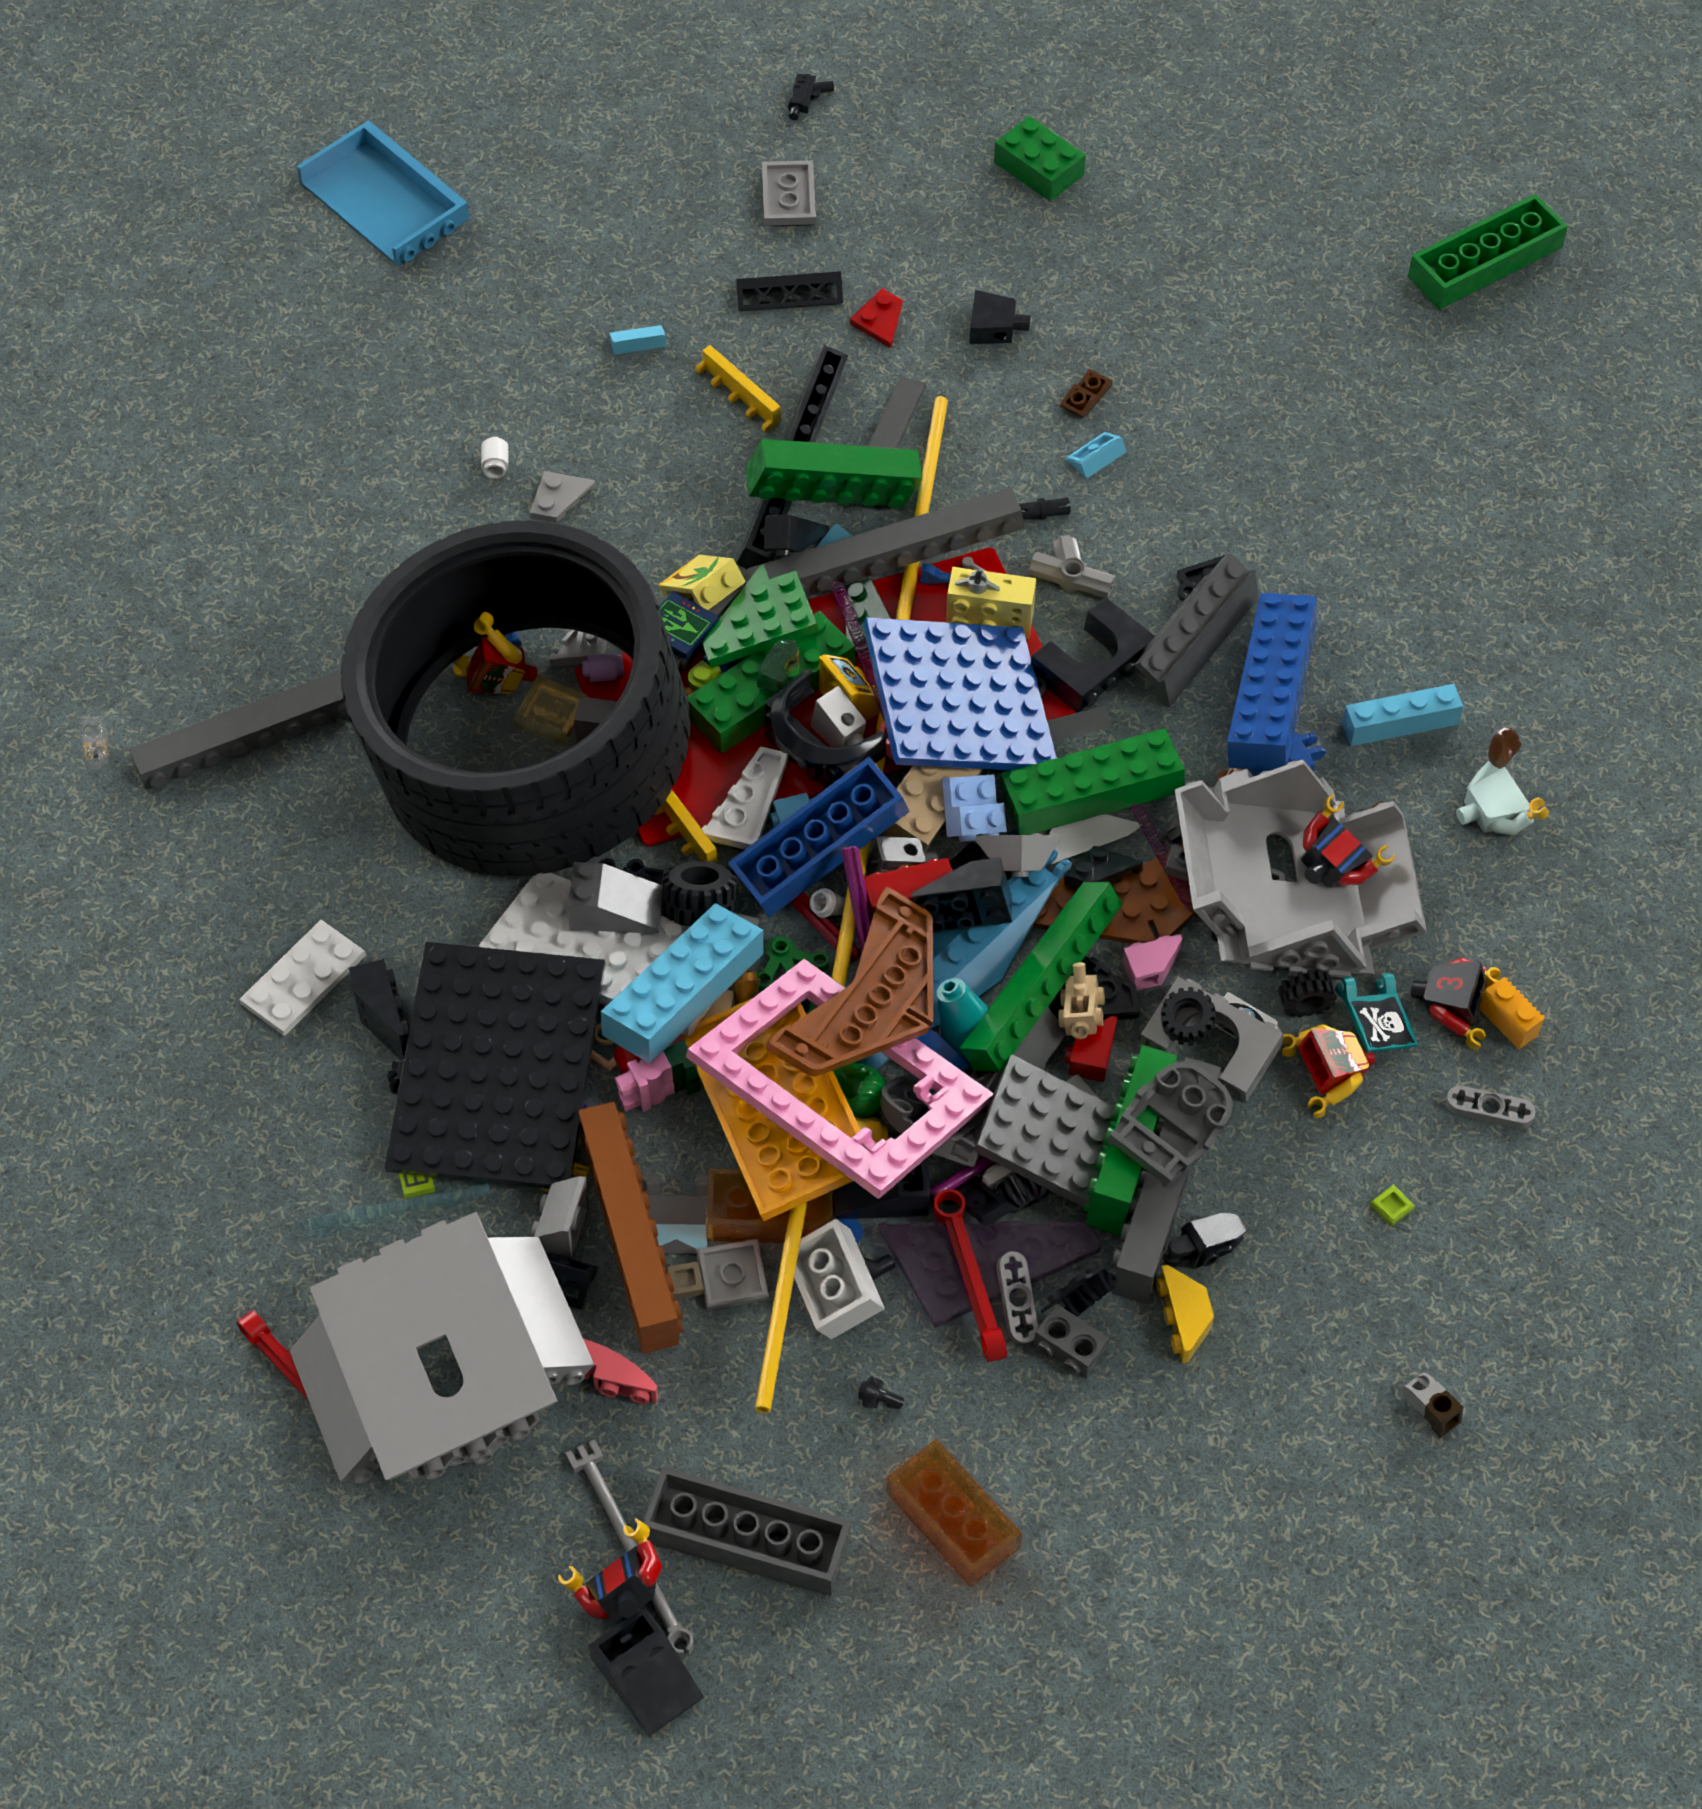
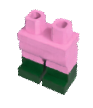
[615,1040,700,1112]

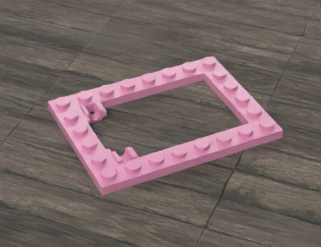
[686,959,993,1199]

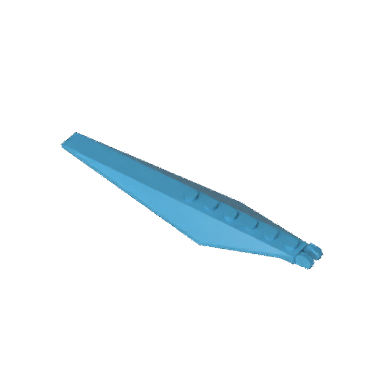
[856,849,1072,1070]

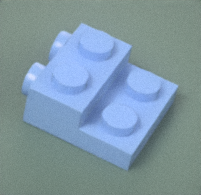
[942,775,1007,842]

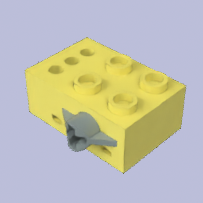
[946,567,1036,639]

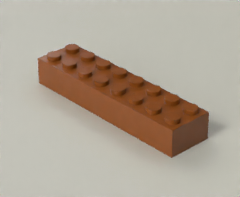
[578,1101,683,1354]

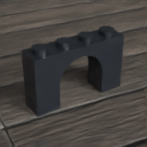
[1030,597,1155,713]

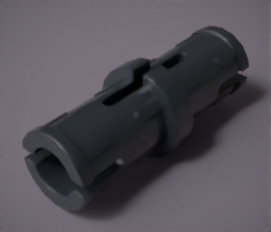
[1019,497,1071,520]

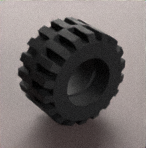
[663,861,737,927]

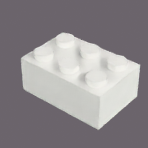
[794,1219,885,1339]

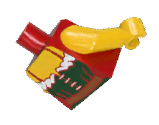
[453,612,537,694]
[1282,1024,1375,1118]

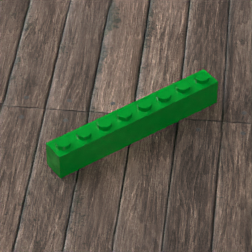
[959,882,1123,1072]

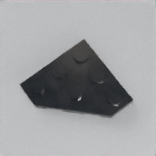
[1048,955,1140,1020]

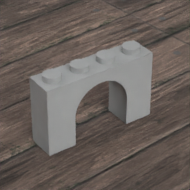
[1141,976,1283,1102]

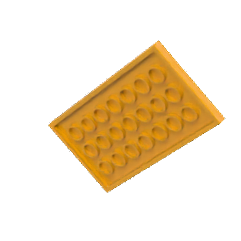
[681,998,861,1221]

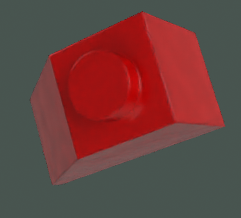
[1064,1016,1117,1082]

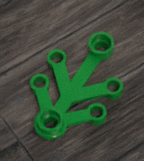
[757,936,832,1015]

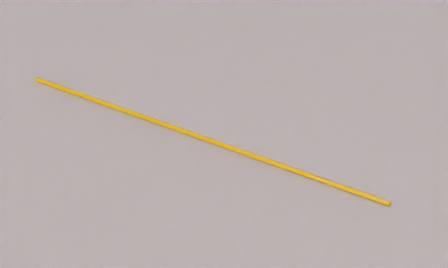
[755,396,948,1414]

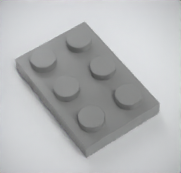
[762,160,816,226]

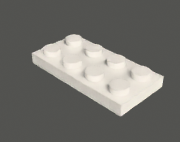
[239,920,366,1036]

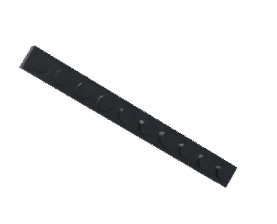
[736,344,848,569]

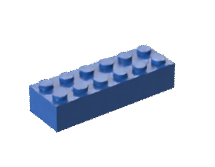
[728,757,910,918]

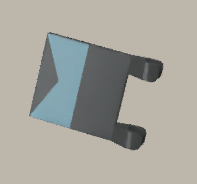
[647,1173,710,1255]

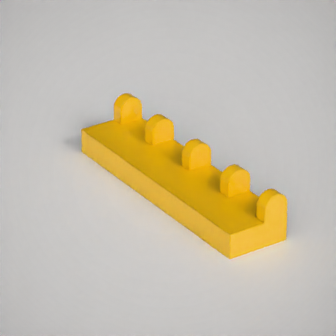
[695,345,781,433]
[654,789,718,863]

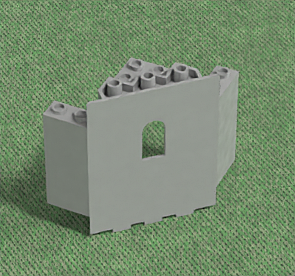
[1175,759,1427,978]
[289,1212,594,1483]

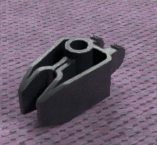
[1163,1213,1248,1269]

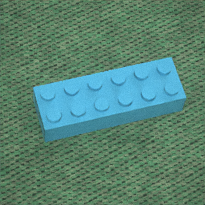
[601,903,763,1064]

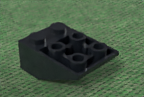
[912,857,1012,933]
[348,959,409,1060]
[833,1158,930,1219]
[589,1606,704,1737]

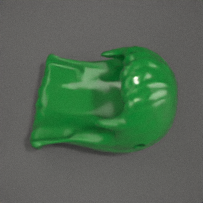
[833,1062,887,1117]

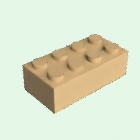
[881,766,983,853]

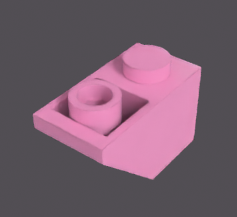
[1122,934,1182,991]

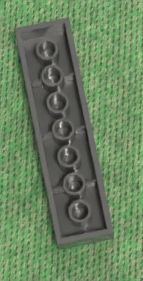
[1111,1057,1221,1304]

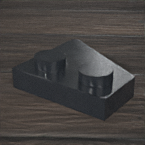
[1064,846,1143,889]

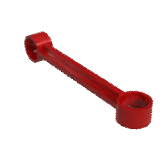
[933,1189,1007,1363]
[236,1310,310,1403]

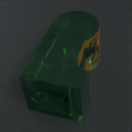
[757,639,799,694]

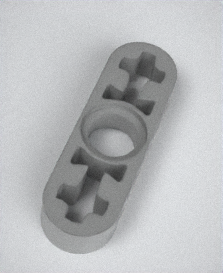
[1445,1086,1536,1129]
[996,1251,1038,1344]

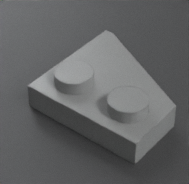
[530,471,595,523]

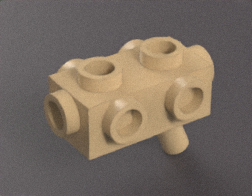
[1059,962,1105,1039]

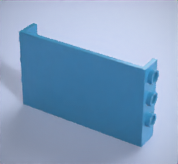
[297,120,469,266]

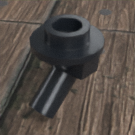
[858,1376,904,1409]

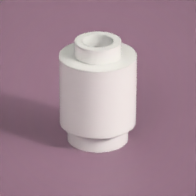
[481,437,509,479]

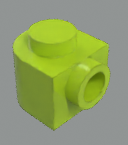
[688,660,723,694]

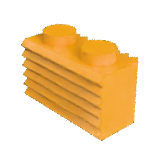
[1479,977,1545,1050]

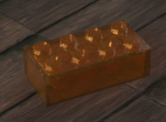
[706,1168,833,1243]
[886,1438,1022,1588]

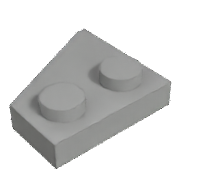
[548,630,607,666]

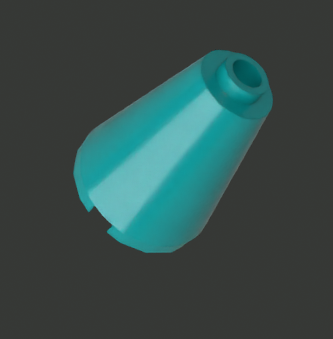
[937,978,989,1059]

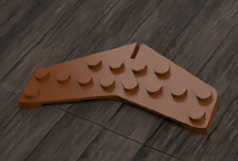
[1033,842,1197,944]
[766,887,933,1076]

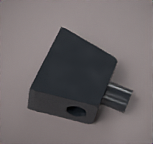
[969,290,1031,344]

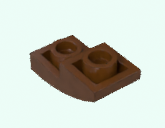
[1060,368,1112,418]

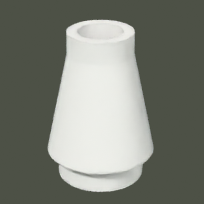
[810,888,846,918]

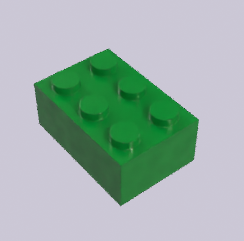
[994,116,1086,201]

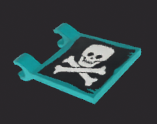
[1335,973,1418,1053]

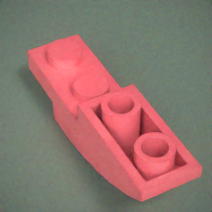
[583,1339,658,1405]

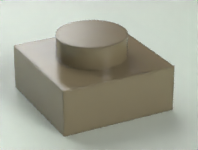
[667,1261,704,1300]

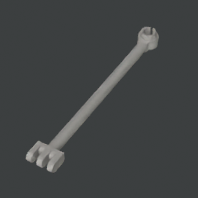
[565,1439,694,1658]

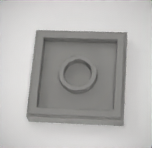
[696,1239,769,1310]

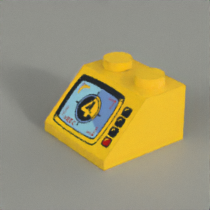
[819,655,880,721]

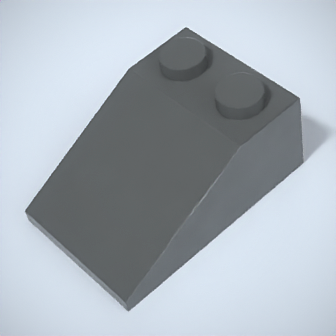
[568,862,663,934]

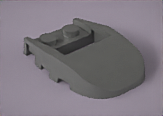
[1108,1062,1233,1188]
[880,1076,986,1167]

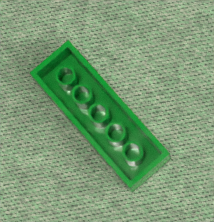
[1408,193,1568,310]
[745,439,922,508]
[687,611,855,754]
[1001,728,1185,835]
[1083,1045,1178,1236]

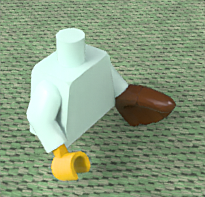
[1456,727,1549,835]

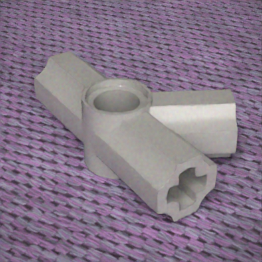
[1029,535,1116,598]

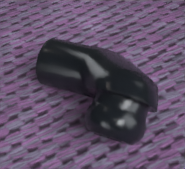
[862,1254,896,1280]

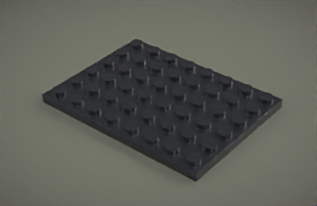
[384,942,606,1189]

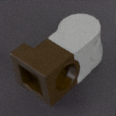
[1402,1372,1464,1438]

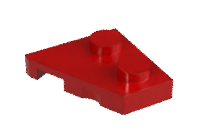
[850,288,903,348]

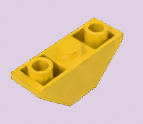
[1156,1265,1214,1363]

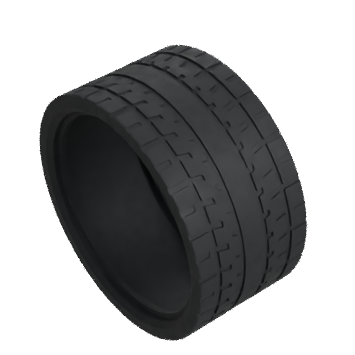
[341,520,690,876]

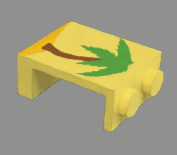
[658,555,745,610]

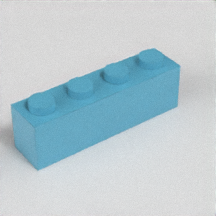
[1342,684,1463,746]

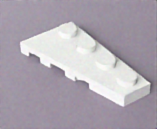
[702,747,788,850]

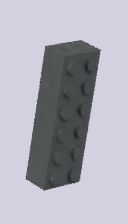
[643,1467,851,1596]

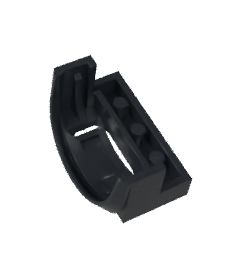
[764,669,887,789]

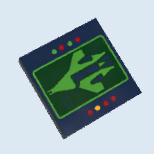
[659,591,719,660]

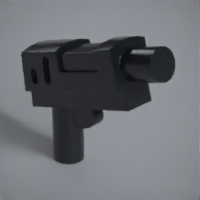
[788,74,834,120]

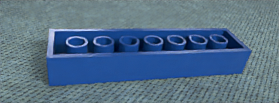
[1227,593,1317,771]

